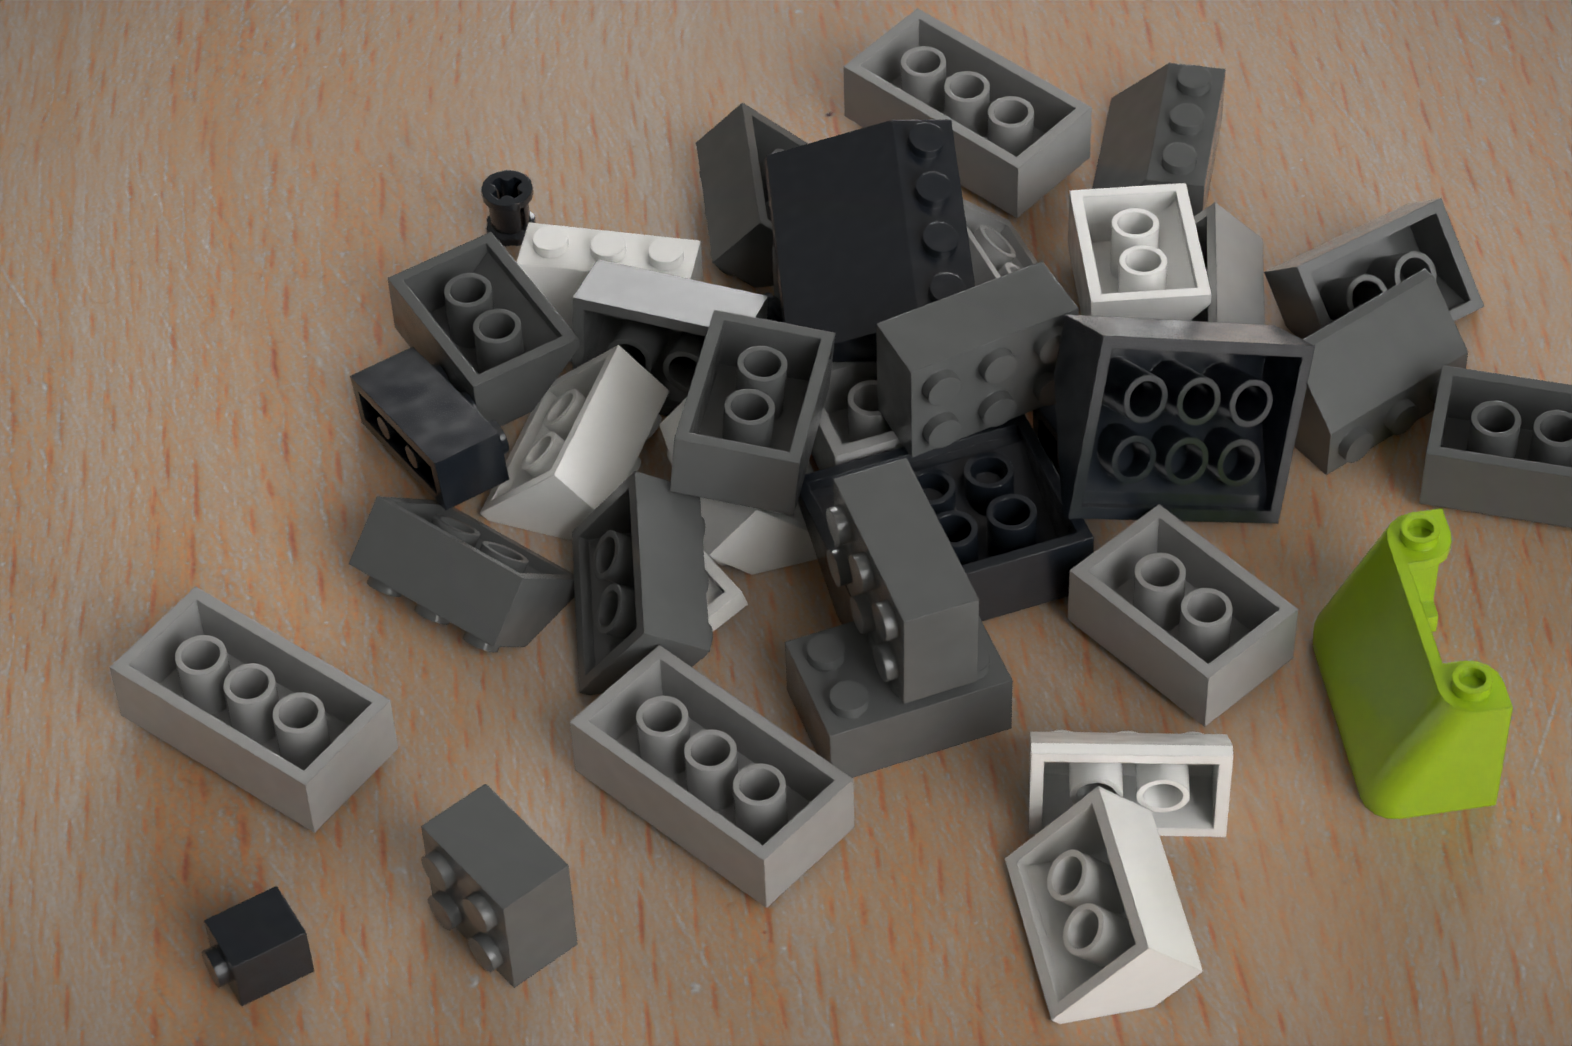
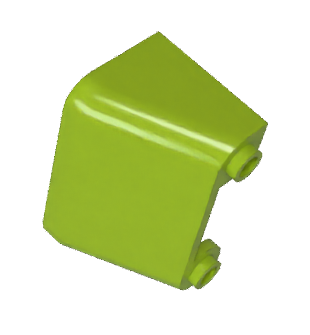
[1312,508,1513,819]

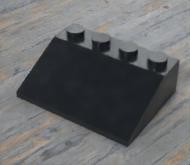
[765,119,975,362]
[1054,315,1315,523]
[798,414,1094,624]

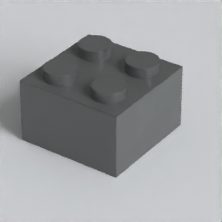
[421,783,578,988]

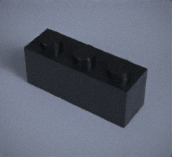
[350,347,509,510]

